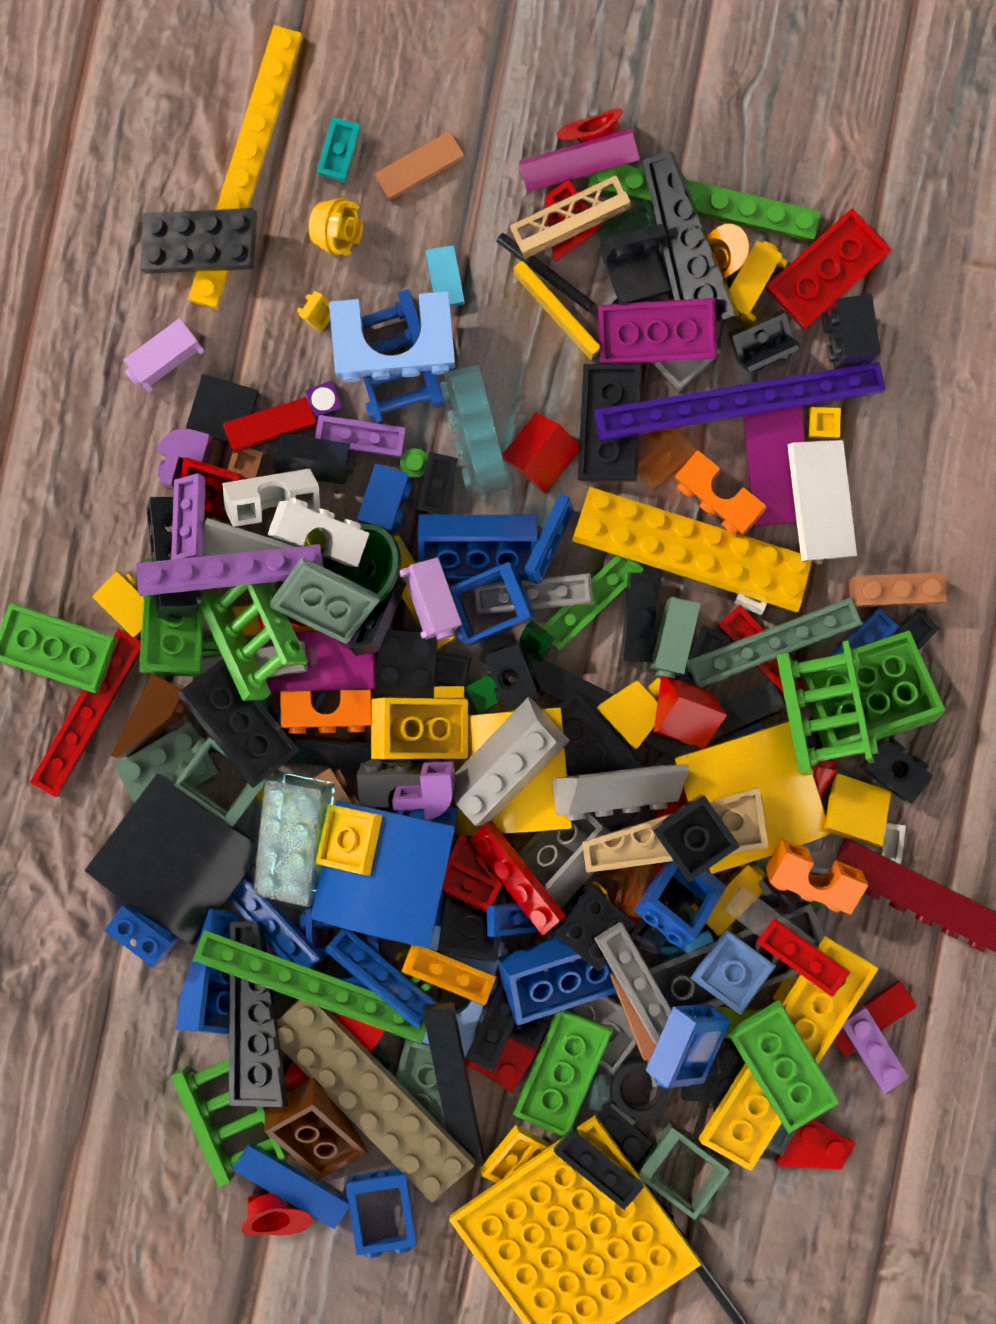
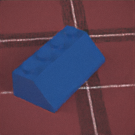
[418,515,537,583]
[498,939,617,1025]

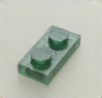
[596,199,657,245]

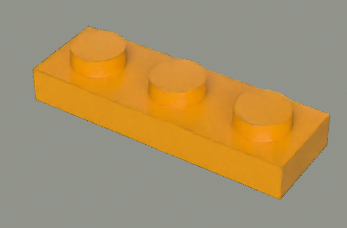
[401,945,496,1005]

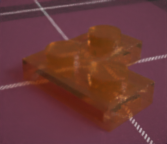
[638,428,697,492]
[597,863,657,919]

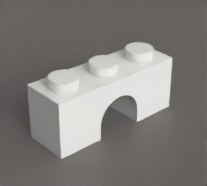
[222,468,320,527]
[268,498,369,567]

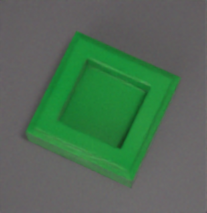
[465,675,498,713]

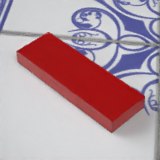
[223,397,317,453]
[756,917,850,997]
[833,980,917,1057]

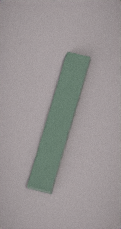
[687,597,863,688]

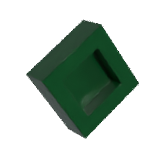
[519,620,555,662]

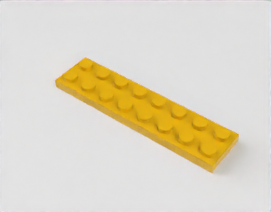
[572,487,812,612]
[699,936,879,1171]

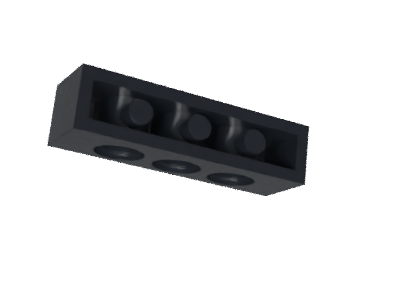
[146,497,201,618]

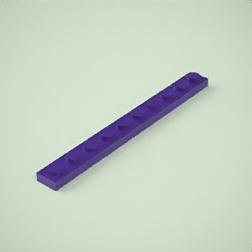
[594,362,886,441]

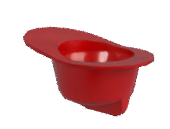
[556,108,623,143]
[241,1193,312,1236]

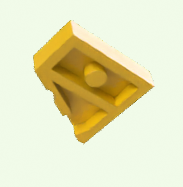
[480,1125,552,1183]

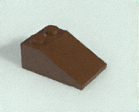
[111,674,190,758]
[264,1078,368,1179]

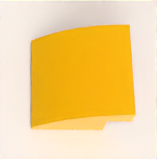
[445,707,571,836]
[675,722,831,874]

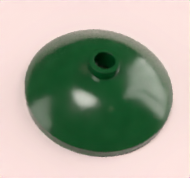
[324,524,401,604]

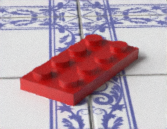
[765,208,892,330]

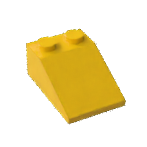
[371,698,468,759]

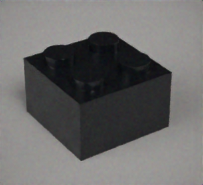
[822,294,881,369]
[651,793,741,882]

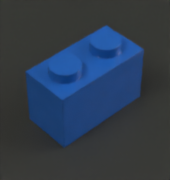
[357,463,413,533]

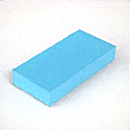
[425,245,465,307]

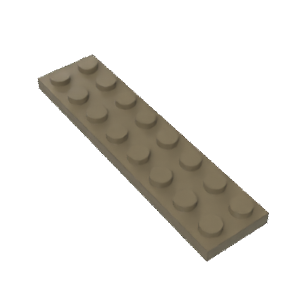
[277,1000,476,1202]

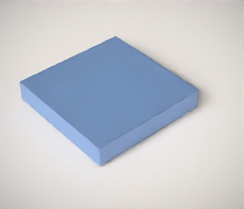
[690,929,776,1015]

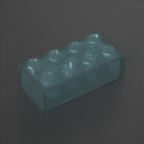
[440,364,508,497]
[253,772,335,907]

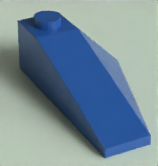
[176,909,238,1035]

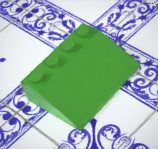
[801,630,945,748]

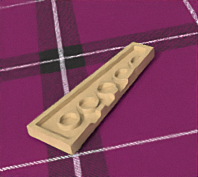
[582,787,769,873]

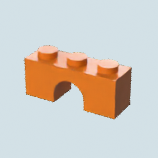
[675,450,766,536]
[280,690,372,734]
[765,839,868,915]

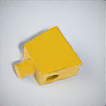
[596,677,661,749]

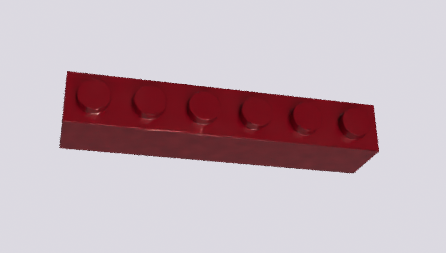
[831,838,996,952]

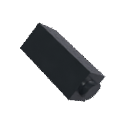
[275,433,355,485]

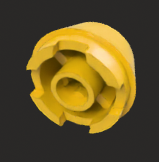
[309,197,363,257]

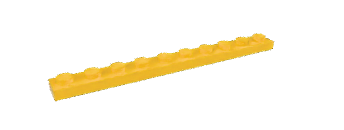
[188,25,303,310]

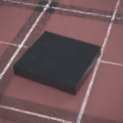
[185,374,259,443]

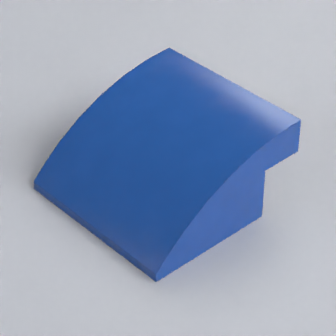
[311,801,455,948]

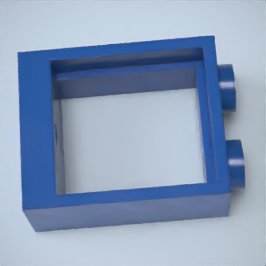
[449,562,536,646]
[635,861,727,948]
[104,904,181,967]
[646,1004,731,1089]
[346,1168,418,1258]

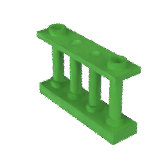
[200,582,308,701]
[776,640,878,776]
[171,1059,287,1187]

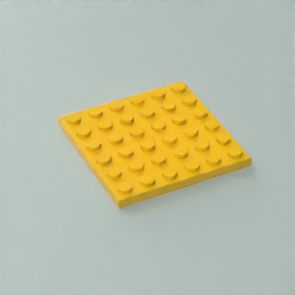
[449,1115,701,1324]

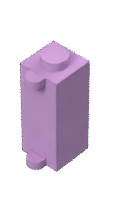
[123,318,205,393]
[399,558,462,641]

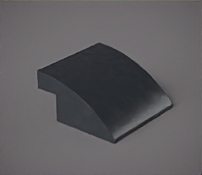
[84,773,266,945]

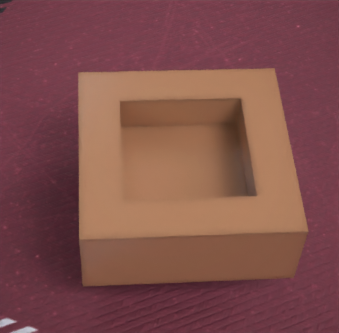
[227,448,265,479]

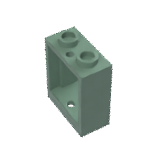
[650,597,701,679]
[173,735,268,827]
[635,1121,730,1220]

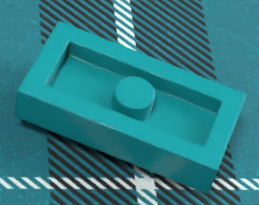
[317,117,361,183]

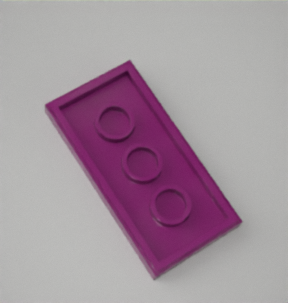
[598,298,718,364]
[742,407,805,527]
[260,632,376,693]

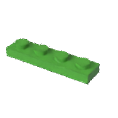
[541,555,644,651]

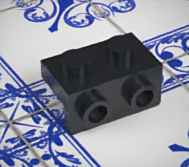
[728,309,800,372]

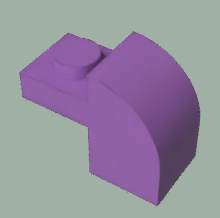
[156,429,214,488]
[392,761,455,820]

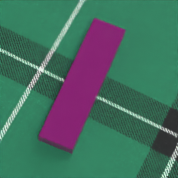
[519,128,640,192]

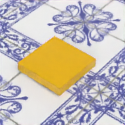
[824,773,892,848]
[315,804,383,876]

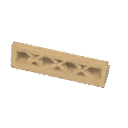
[510,175,631,260]

